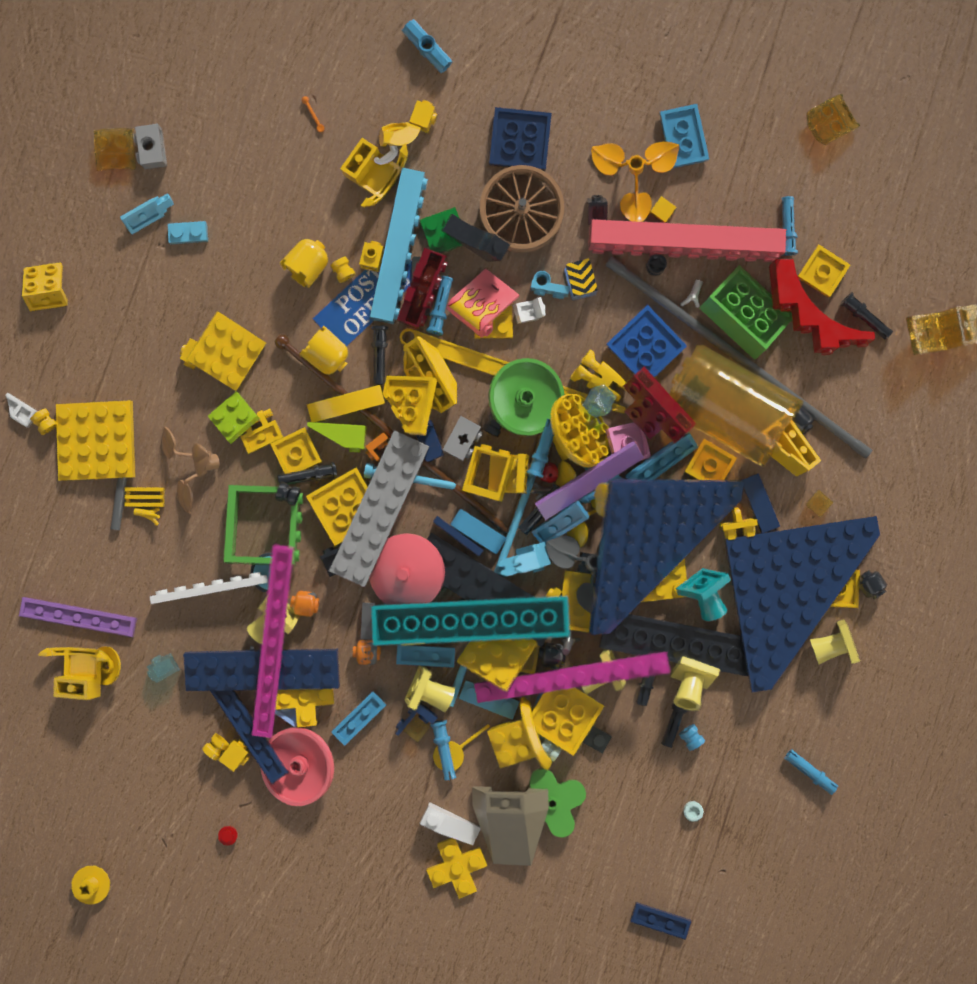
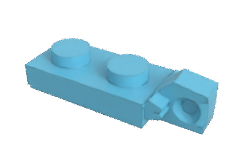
[120,194,174,234]

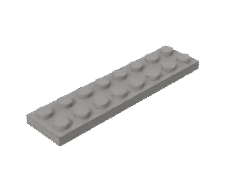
[329,430,429,587]

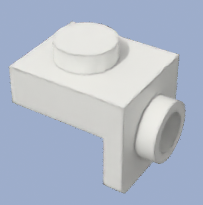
[513,297,546,324]

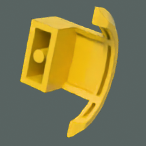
[340,138,408,208]
[38,647,109,700]
[487,696,552,770]

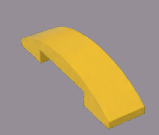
[307,385,385,422]

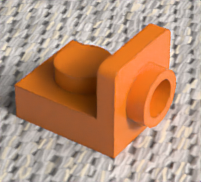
[365,432,389,462]

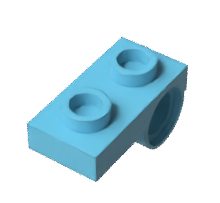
[530,271,570,299]

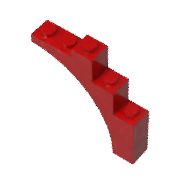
[769,259,875,355]

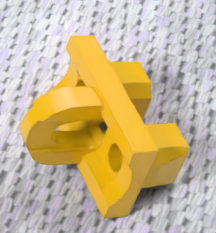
[719,507,758,540]

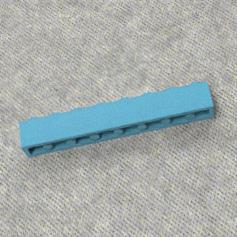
[370,168,428,324]

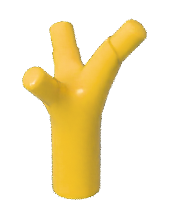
[134,507,160,526]

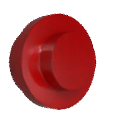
[218,826,238,846]

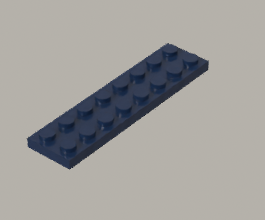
[183,649,340,691]

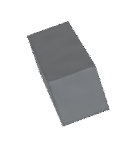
[361,602,375,640]

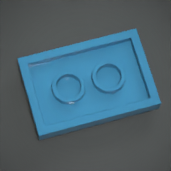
[659,104,709,169]

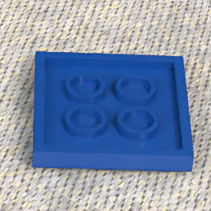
[606,305,687,377]

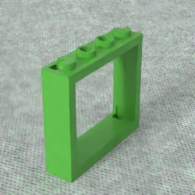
[224,485,303,566]

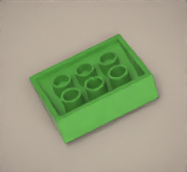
[699,265,792,360]

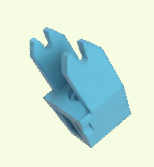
[496,542,551,577]

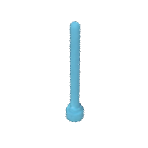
[364,463,456,490]

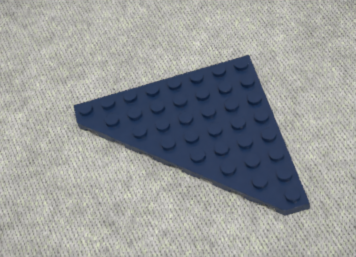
[589,480,744,634]
[725,516,880,693]

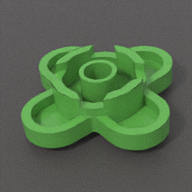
[530,768,586,837]

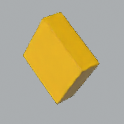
[650,196,676,223]

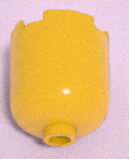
[279,239,328,288]
[299,326,348,375]

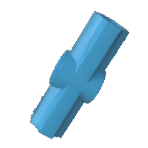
[402,19,453,73]

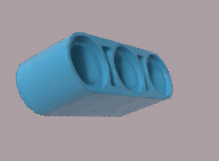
[450,509,507,554]

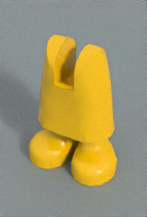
[570,349,626,402]

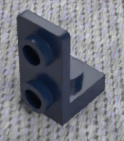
[417,419,444,462]
[395,702,438,736]

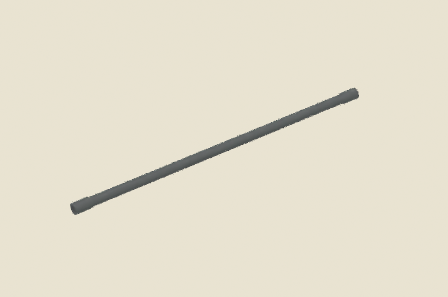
[605,256,872,459]

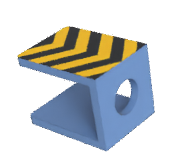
[564,258,598,301]

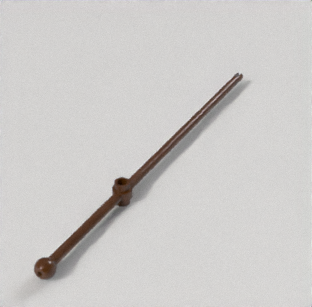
[275,334,509,534]

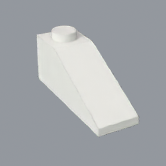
[420,802,481,845]

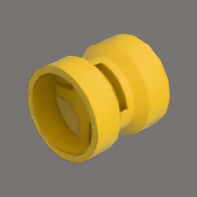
[330,257,356,283]
[30,408,57,435]
[202,733,229,761]

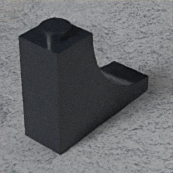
[441,214,511,262]

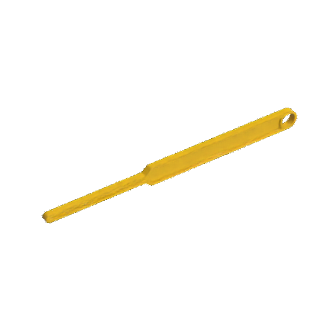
[400,329,626,414]

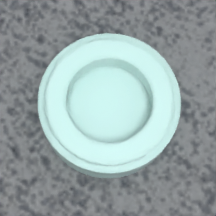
[683,801,703,822]

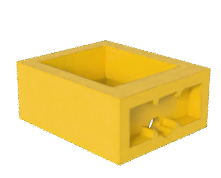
[462,444,515,502]

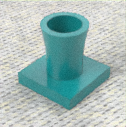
[676,568,731,621]

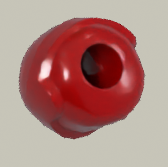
[541,462,559,483]

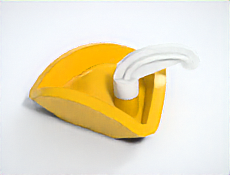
[374,122,421,165]

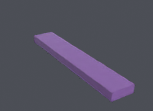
[535,441,644,520]
[19,597,137,637]

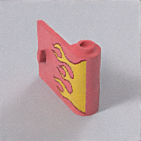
[446,269,519,337]

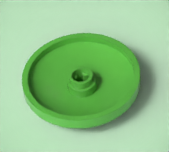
[488,358,564,436]

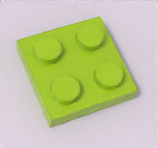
[208,391,260,444]

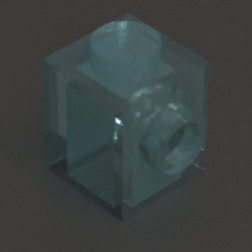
[582,385,616,418]
[147,653,180,683]

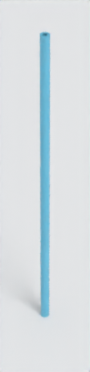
[450,474,536,707]

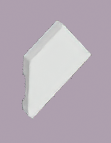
[6,393,38,428]

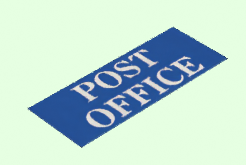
[313,261,412,346]

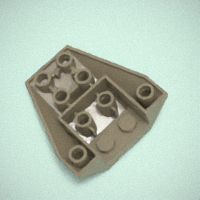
[472,786,549,866]

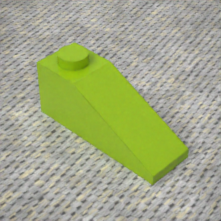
[307,422,367,453]

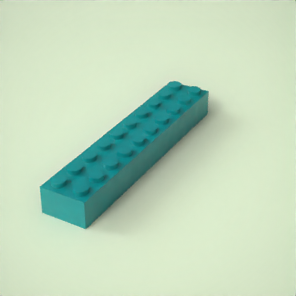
[371,596,570,645]

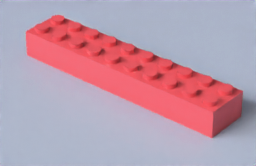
[588,219,786,262]

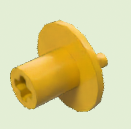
[71,866,110,905]

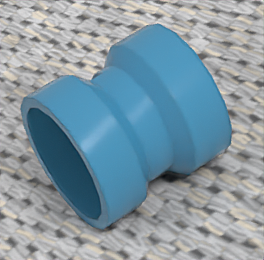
[679,724,705,751]

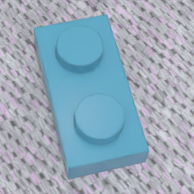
[168,221,208,244]

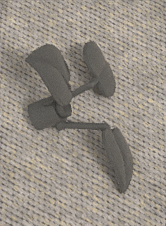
[546,536,601,614]

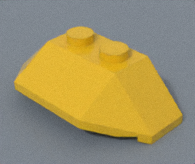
[403,336,457,413]

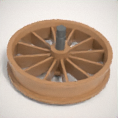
[480,165,564,253]

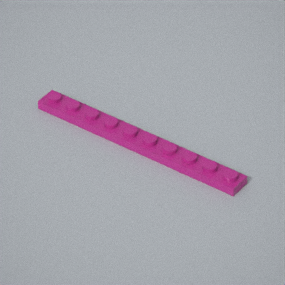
[252,545,294,738]
[474,652,670,703]

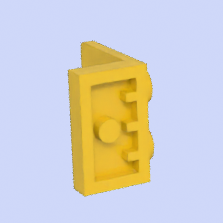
[22,263,68,311]
[488,454,529,494]

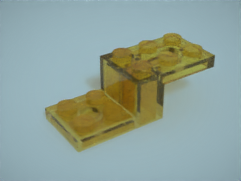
[906,304,977,355]

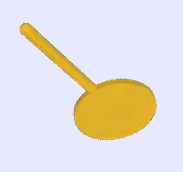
[433,724,490,772]

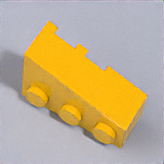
[751,414,821,477]

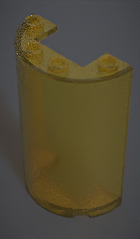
[669,345,804,468]

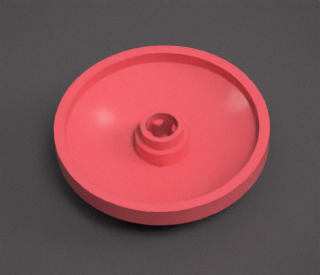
[369,533,445,605]
[261,727,334,806]

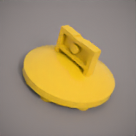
[551,394,609,468]

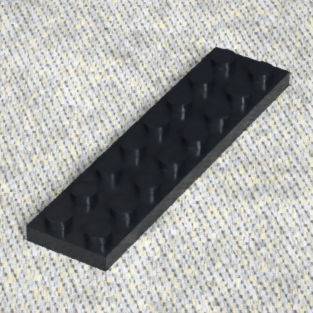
[427,533,547,647]
[599,614,748,677]

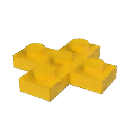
[276,689,334,728]
[426,838,487,899]

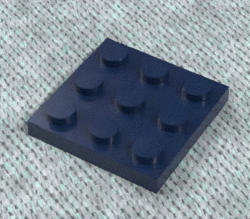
[489,107,552,171]

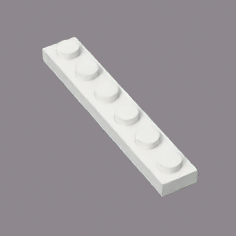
[150,572,268,604]

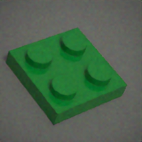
[420,207,463,257]

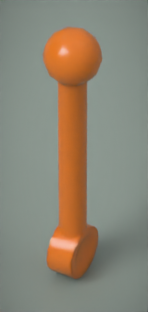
[301,96,325,133]

